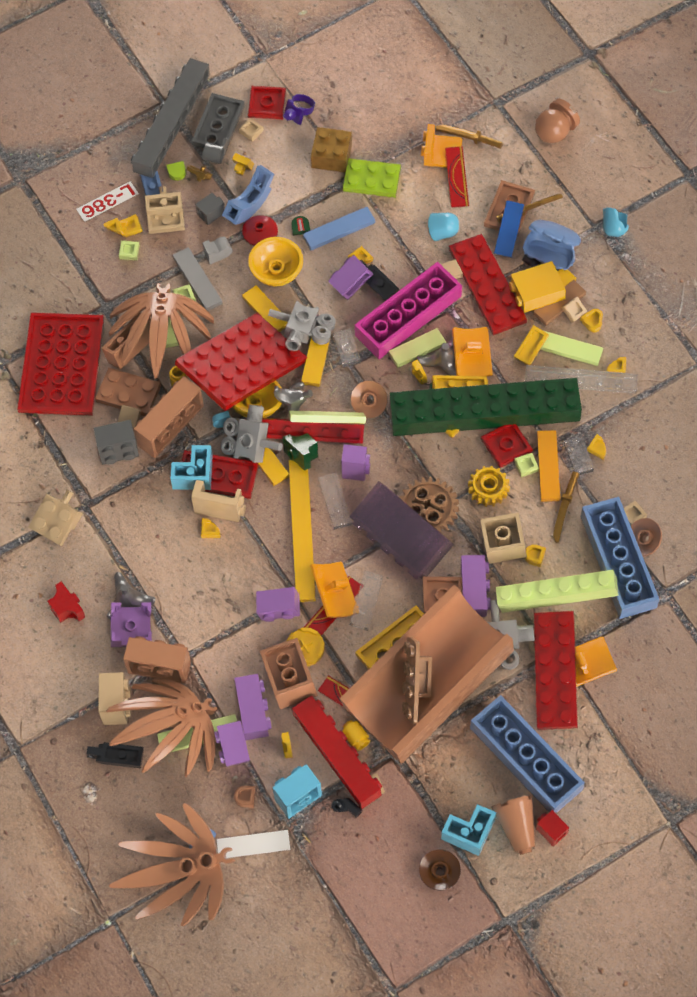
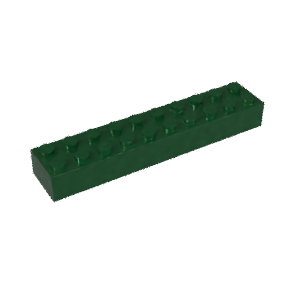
[390,378,582,436]

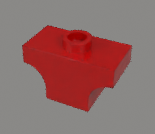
[47,581,85,623]

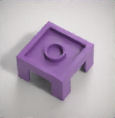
[110,602,152,647]

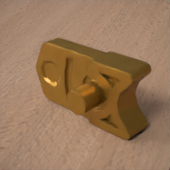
[186,165,213,182]

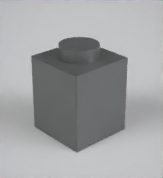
[195,193,225,225]

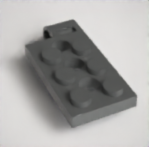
[192,93,245,164]

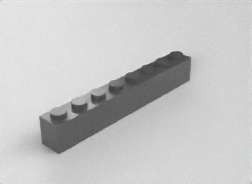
[131,58,210,178]

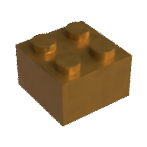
[311,127,352,173]

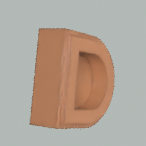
[234,786,256,808]

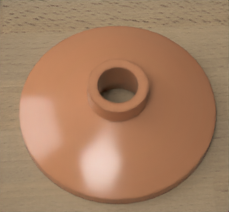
[351,381,388,418]
[631,518,662,557]

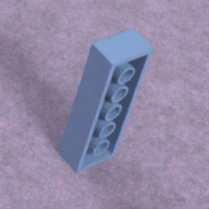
[580,497,659,619]
[470,695,585,813]

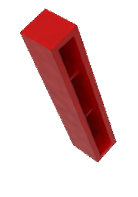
[292,695,382,809]

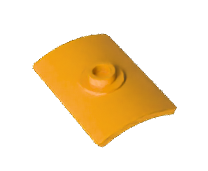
[452,327,493,377]
[310,561,359,618]
[575,636,617,686]

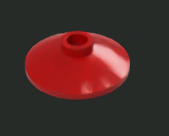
[242,215,278,246]

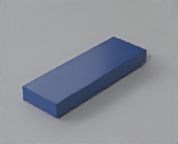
[494,200,524,258]

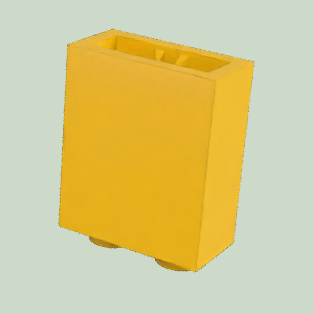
[509,261,566,313]

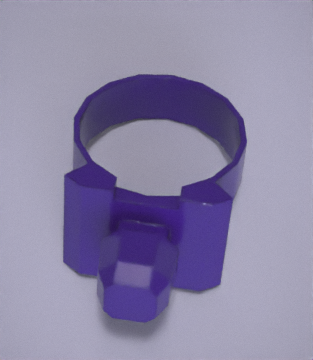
[283,94,315,125]

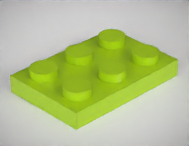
[343,158,401,198]

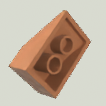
[260,638,318,710]

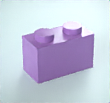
[329,255,373,300]
[341,444,370,481]
[256,587,300,622]
[214,720,250,767]

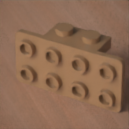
[402,637,432,724]

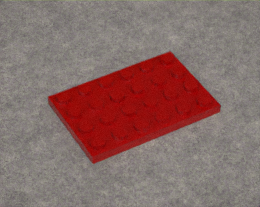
[17,312,104,416]
[175,313,307,411]

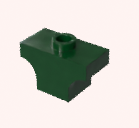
[283,433,318,470]

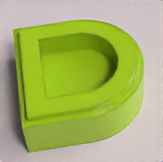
[166,161,186,181]

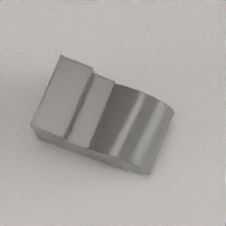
[202,237,233,264]

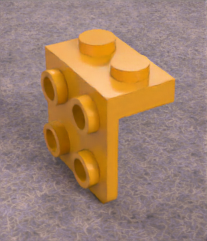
[421,124,462,168]

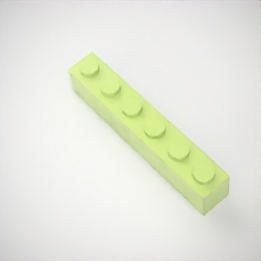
[496,570,619,613]

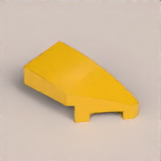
[104,214,143,237]

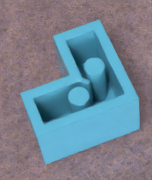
[170,445,213,490]
[441,804,496,856]

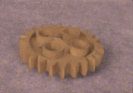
[397,477,459,538]

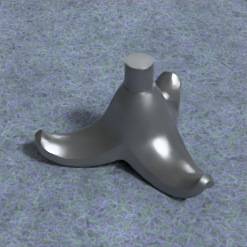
[417,337,457,376]
[274,382,313,414]
[106,572,156,620]

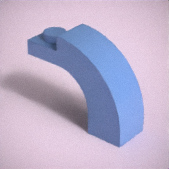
[222,165,275,225]

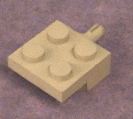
[145,186,185,234]
[28,490,83,546]

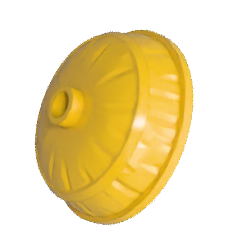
[248,237,303,286]
[233,381,282,418]

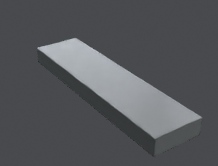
[173,247,223,311]

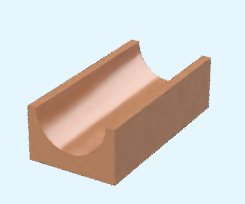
[340,585,514,764]

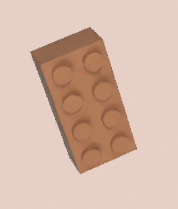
[134,376,204,458]

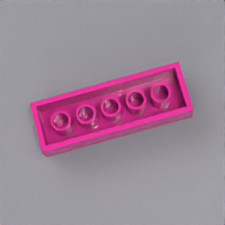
[355,262,462,360]

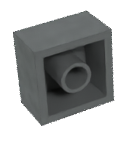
[93,420,139,465]

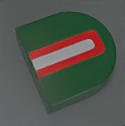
[291,216,311,236]

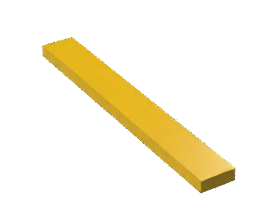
[289,460,316,602]

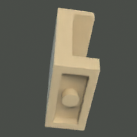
[191,480,246,522]

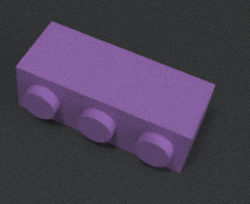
[461,555,491,617]
[234,674,272,741]

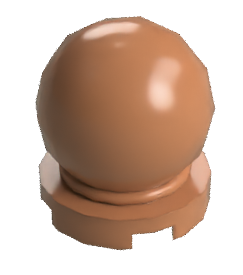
[535,98,580,144]

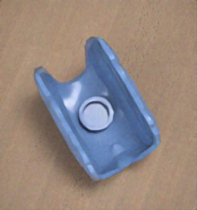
[523,220,581,270]

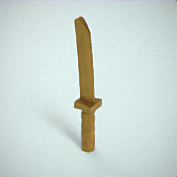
[435,125,503,149]
[496,194,563,223]
[553,471,579,543]

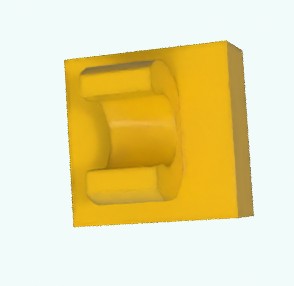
[232,153,254,176]

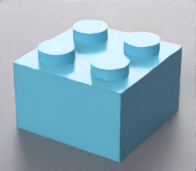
[273,764,322,819]

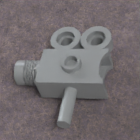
[268,301,336,351]
[221,405,282,463]
[487,600,535,670]

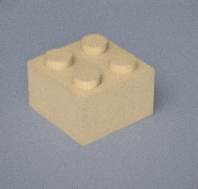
[480,513,527,564]
[99,672,131,725]

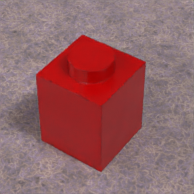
[536,810,569,847]

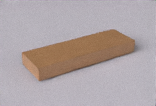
[533,280,586,326]

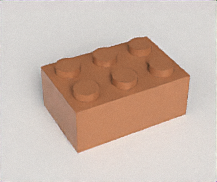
[123,636,191,684]

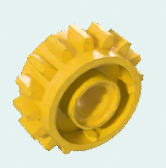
[468,466,510,507]

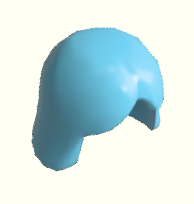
[603,208,629,237]
[428,212,459,241]

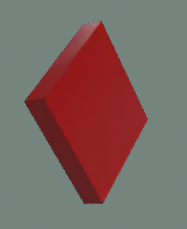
[248,86,286,120]
[481,424,533,468]

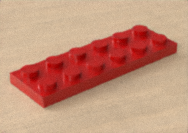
[449,234,527,336]
[534,611,578,730]

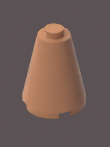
[491,795,535,855]

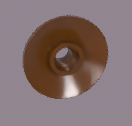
[419,849,461,891]

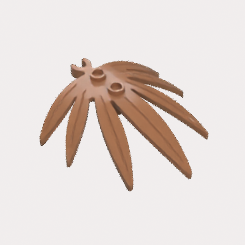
[109,283,214,379]
[106,678,217,777]
[109,803,235,926]

